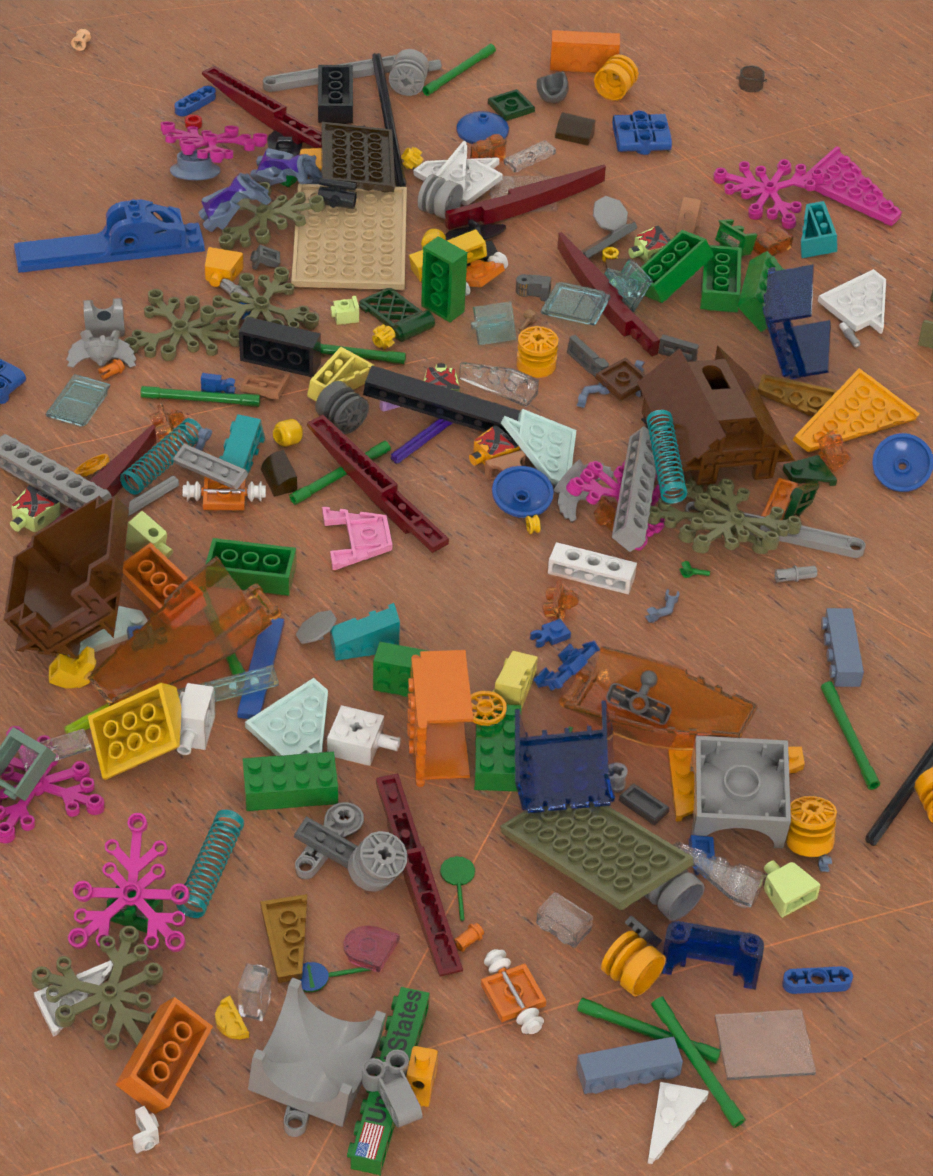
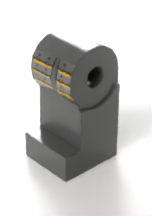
[516,274,551,302]

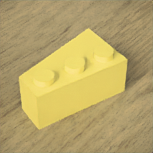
[307,347,374,401]
[491,651,538,711]

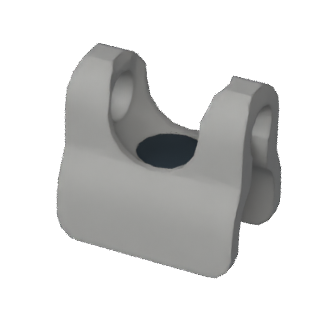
[83,298,125,338]

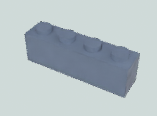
[821,608,864,687]
[576,1037,683,1094]

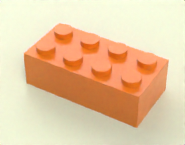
[550,30,620,73]
[122,542,207,631]
[115,997,213,1114]

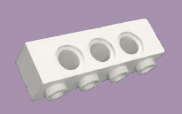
[548,542,637,595]

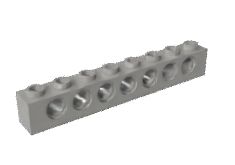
[612,426,661,552]
[0,434,112,510]

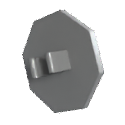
[592,196,628,232]
[296,610,337,644]

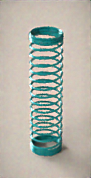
[646,410,687,504]
[120,418,201,495]
[176,809,244,918]

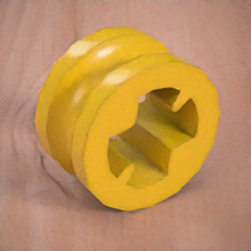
[602,247,619,263]
[525,515,541,534]

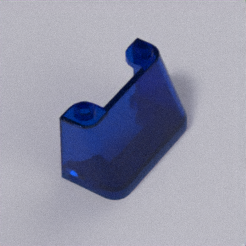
[661,921,764,990]

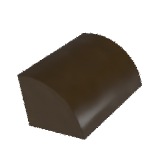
[555,112,596,146]
[261,450,297,497]

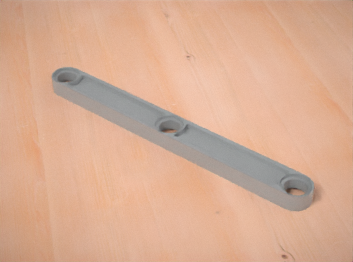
[263,55,396,92]
[685,501,866,558]

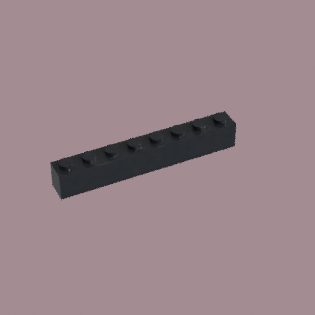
[363,365,520,441]

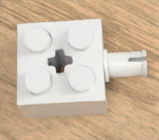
[177,683,215,755]
[327,705,401,766]

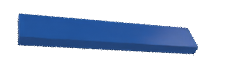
[237,616,284,719]

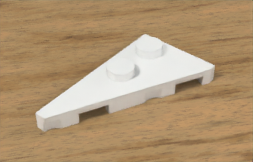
[436,141,467,194]
[34,960,114,1037]
[648,1082,709,1164]

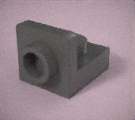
[250,244,280,270]

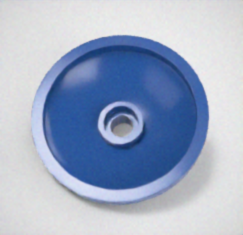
[456,111,509,146]
[872,433,933,492]
[492,466,554,518]

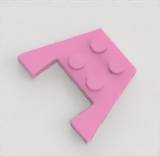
[322,507,392,570]

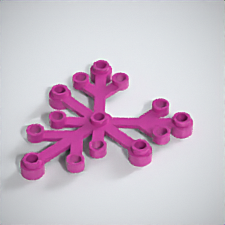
[161,121,267,163]
[714,159,824,229]
[566,461,667,551]
[0,726,105,843]
[68,813,190,952]

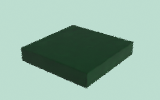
[488,89,535,121]

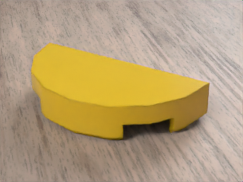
[215,995,249,1040]

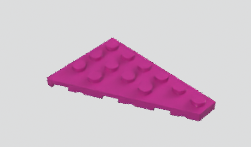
[803,146,902,226]

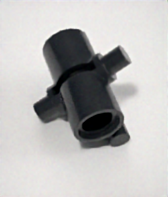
[318,178,357,209]

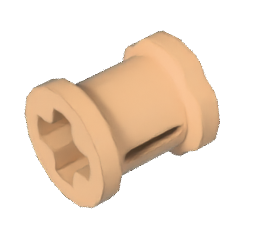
[71,29,91,51]

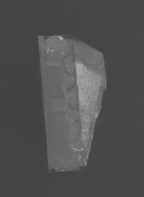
[459,362,539,407]
[673,842,768,908]

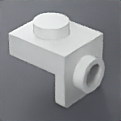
[132,1106,159,1153]

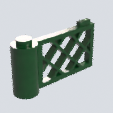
[359,288,435,342]

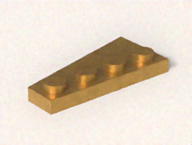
[758,374,838,417]
[260,894,308,983]

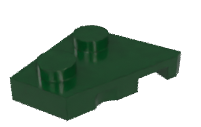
[782,455,837,486]
[783,481,820,520]

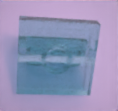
[604,259,652,312]
[471,301,516,345]

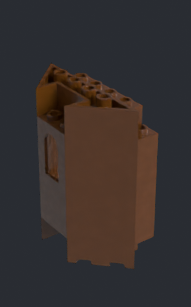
[637,345,795,485]
[4,495,130,659]

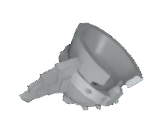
[66,330,136,368]
[553,459,614,522]

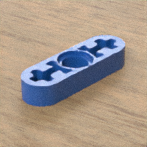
[174,86,216,116]
[782,966,853,994]

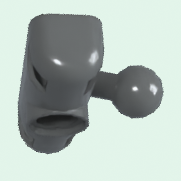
[606,670,672,725]

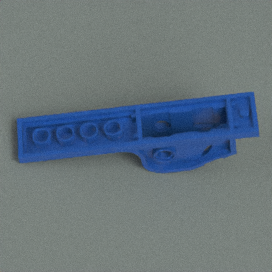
[14,199,205,273]

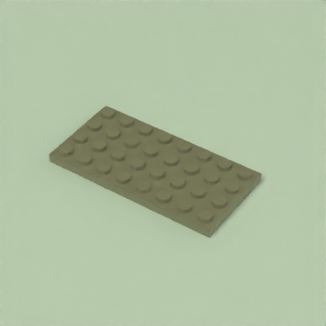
[500,784,694,910]

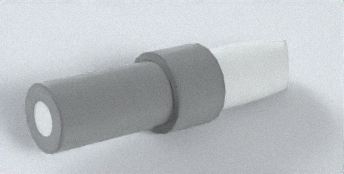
[839,321,861,348]

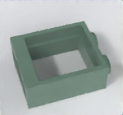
[0,727,56,801]

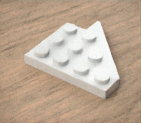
[413,158,503,206]
[818,269,886,334]

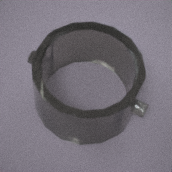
[736,66,767,92]

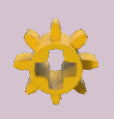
[401,147,423,169]
[372,324,396,349]

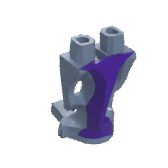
[250,148,322,186]
[198,173,272,232]

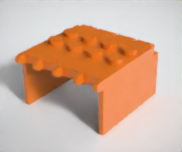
[407,650,473,787]

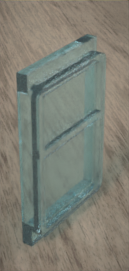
[541,282,611,326]
[46,374,110,426]

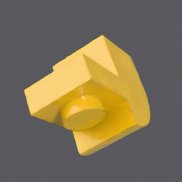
[49,646,96,689]

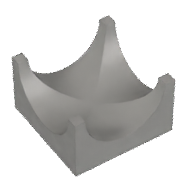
[690,736,791,848]
[248,978,386,1127]

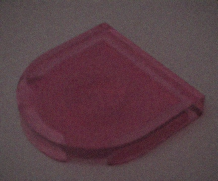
[343,926,400,972]

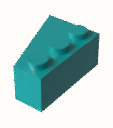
[801,201,837,258]
[219,414,265,478]
[330,603,400,661]

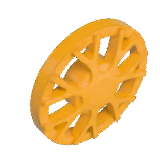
[74,454,110,477]
[471,691,507,726]

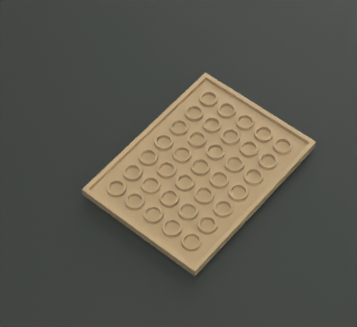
[291,184,407,290]

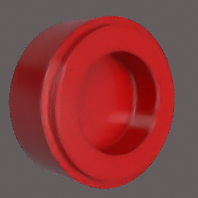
[185,114,202,129]

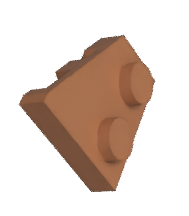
[241,373,290,399]

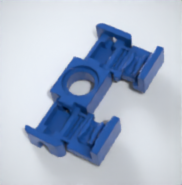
[533,641,600,690]

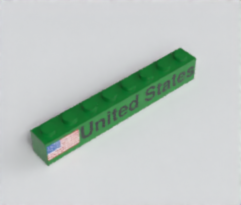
[347,987,430,1176]

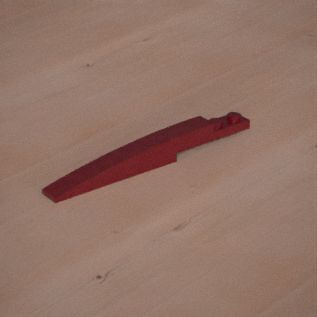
[202,66,321,148]
[445,165,606,230]
[557,232,660,356]
[307,415,449,553]
[27,425,156,548]
[376,773,463,977]

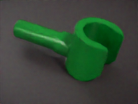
[679,561,710,578]

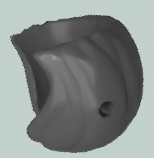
[536,71,569,103]

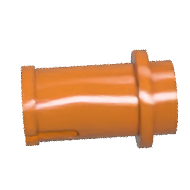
[98,359,125,380]
[454,923,484,952]

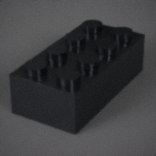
[318,65,353,124]
[239,317,321,378]

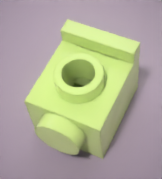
[330,296,359,325]

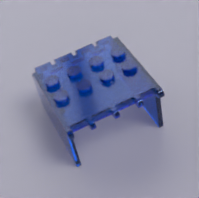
[763,264,831,379]
[515,700,615,813]

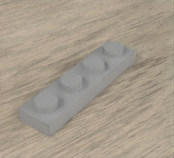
[173,444,248,490]

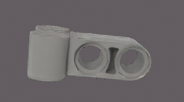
[362,1050,423,1128]

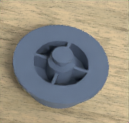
[170,149,221,180]

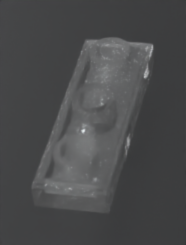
[504,140,556,172]
[18,729,91,770]

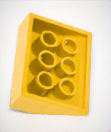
[88,683,182,780]

